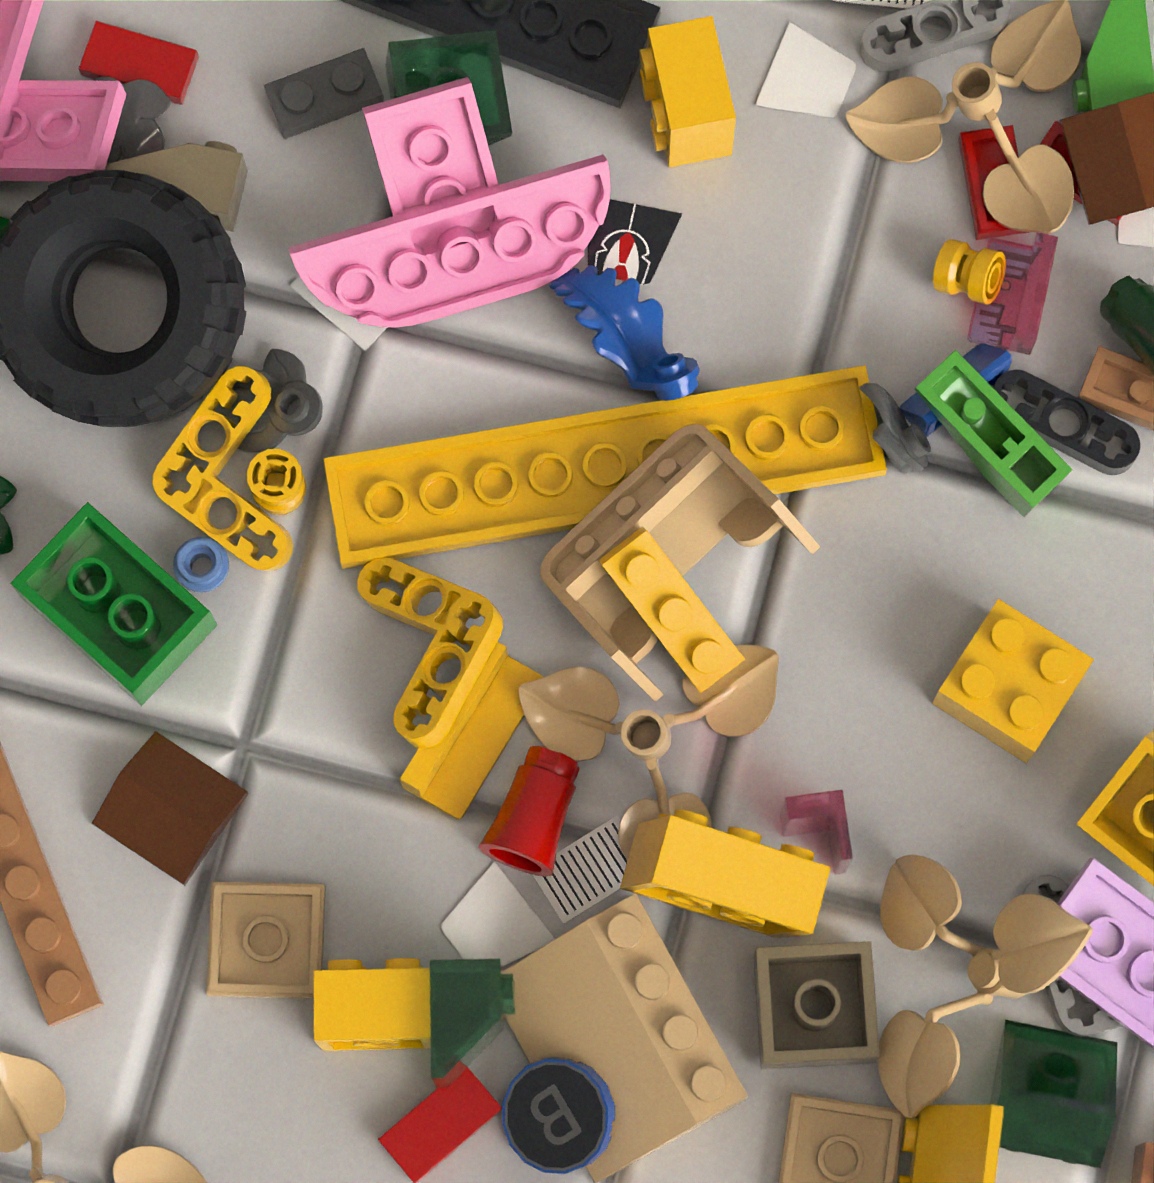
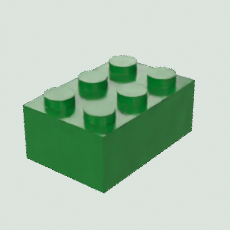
[10,502,217,707]

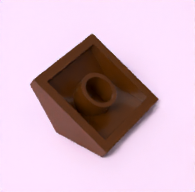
[1059,92,1154,225]
[92,731,249,886]

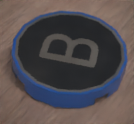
[502,1057,615,1174]

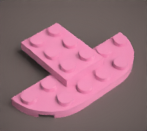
[0,0,126,182]
[288,77,611,327]

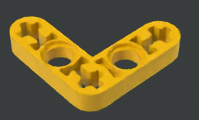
[152,366,293,571]
[357,557,503,749]

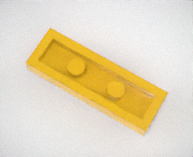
[598,526,745,693]

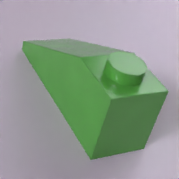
[1072,0,1154,113]
[914,350,1073,517]

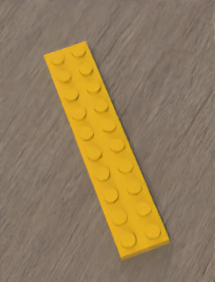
[323,365,887,569]

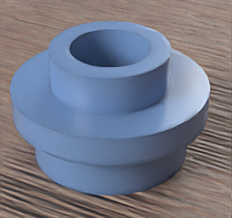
[173,537,229,593]

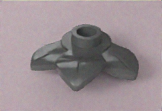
[92,77,171,164]
[231,349,323,452]
[859,383,931,474]

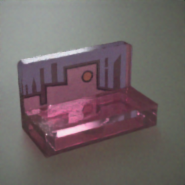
[967,232,1058,355]
[780,790,853,875]

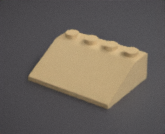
[486,893,748,1183]

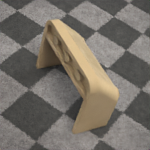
[540,424,820,702]

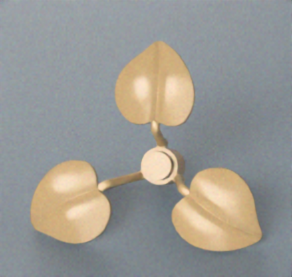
[846,0,1082,234]
[519,645,779,860]
[877,854,1093,1118]
[0,1051,207,1183]

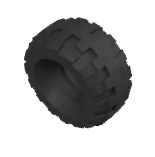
[0,170,247,427]

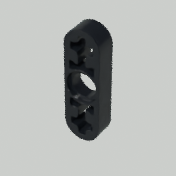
[993,370,1141,475]

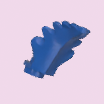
[549,265,700,401]

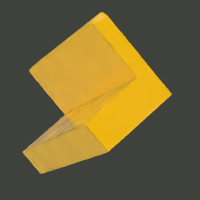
[400,641,543,820]

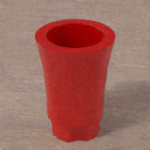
[478,746,580,877]

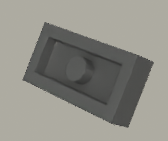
[264,48,384,140]

